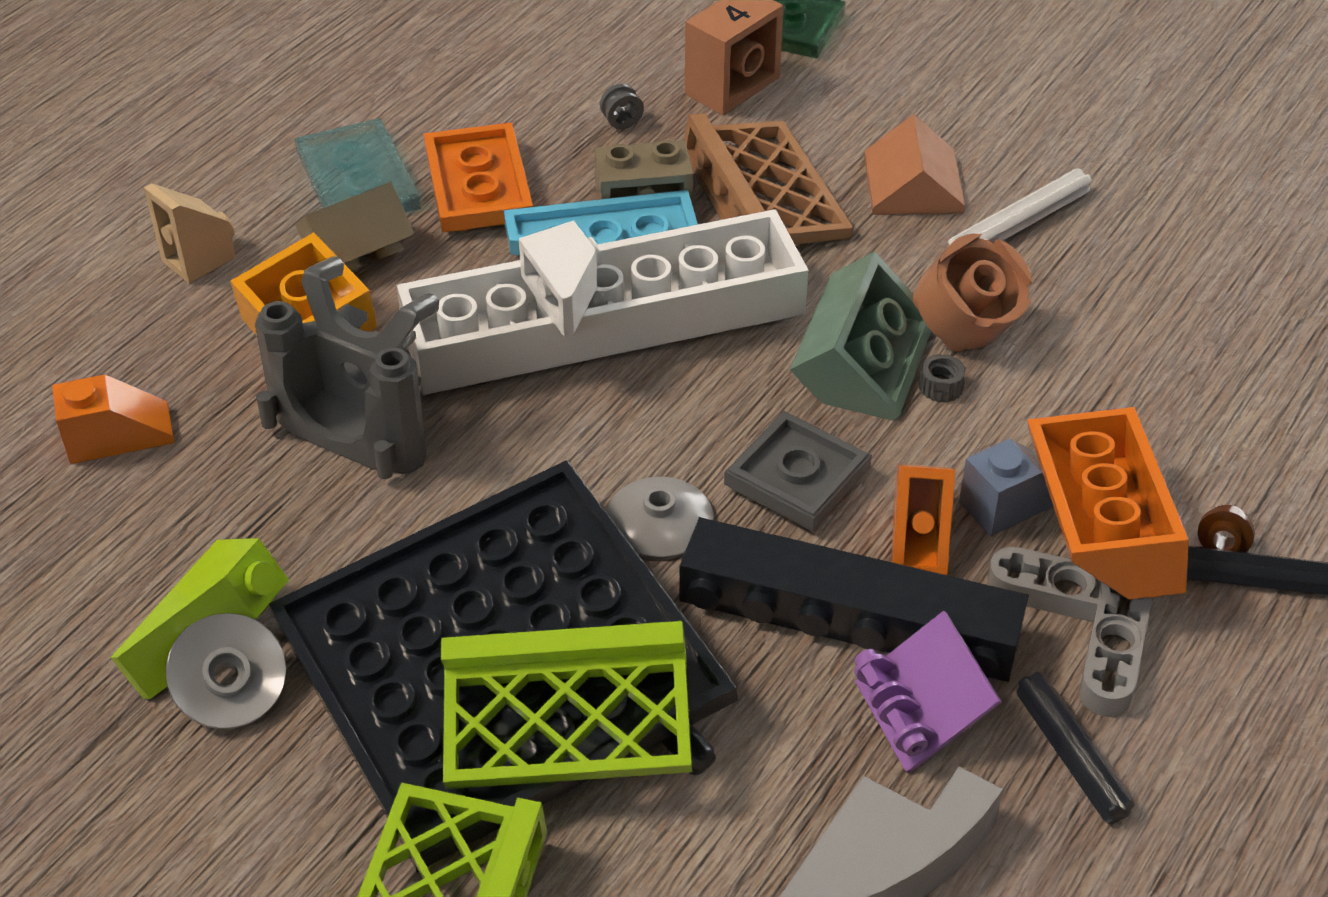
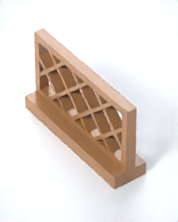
[683,113,854,244]

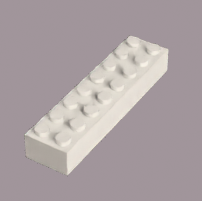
[397,209,808,395]

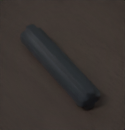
[1187,546,1328,596]
[1017,672,1134,824]

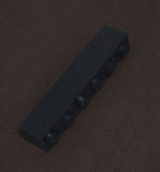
[679,517,1029,682]

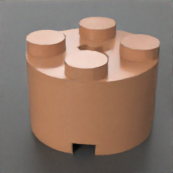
[913,233,1032,352]

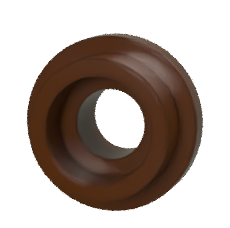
[1197,505,1255,552]

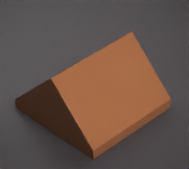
[864,114,965,215]

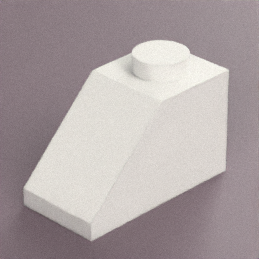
[519,220,601,338]

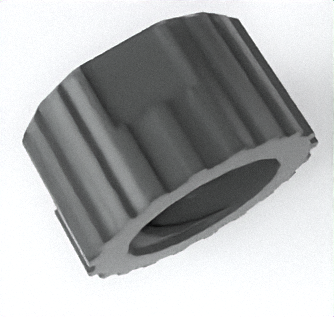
[918,354,965,403]

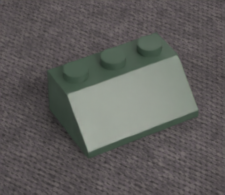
[789,251,931,420]

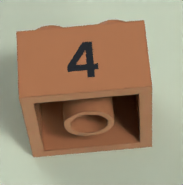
[684,0,783,115]

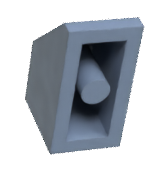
[959,438,1054,536]

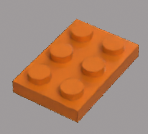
[423,122,533,233]

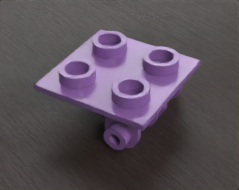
[854,611,1002,773]

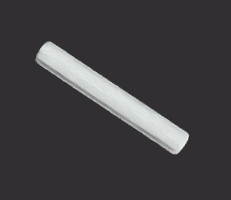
[948,169,1092,245]

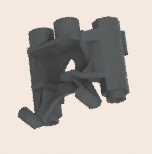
[255,256,439,479]

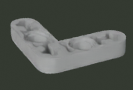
[987,547,1152,717]

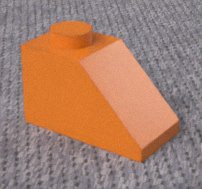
[52,375,175,464]
[892,464,955,575]

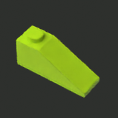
[110,538,289,699]

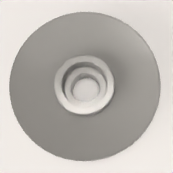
[606,477,713,561]
[166,613,286,729]

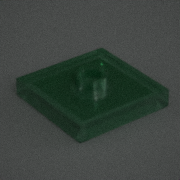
[774,0,846,58]

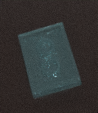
[295,118,421,213]

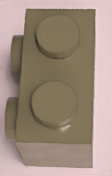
[594,140,693,206]
[295,182,414,272]

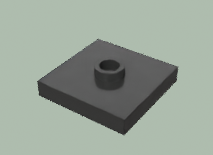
[724,411,872,531]

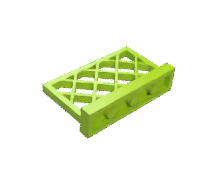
[441,621,692,789]
[357,783,548,897]

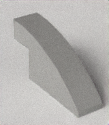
[780,767,1003,897]

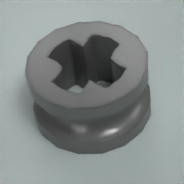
[600,84,644,129]

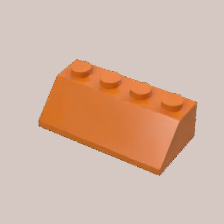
[1028,407,1189,599]

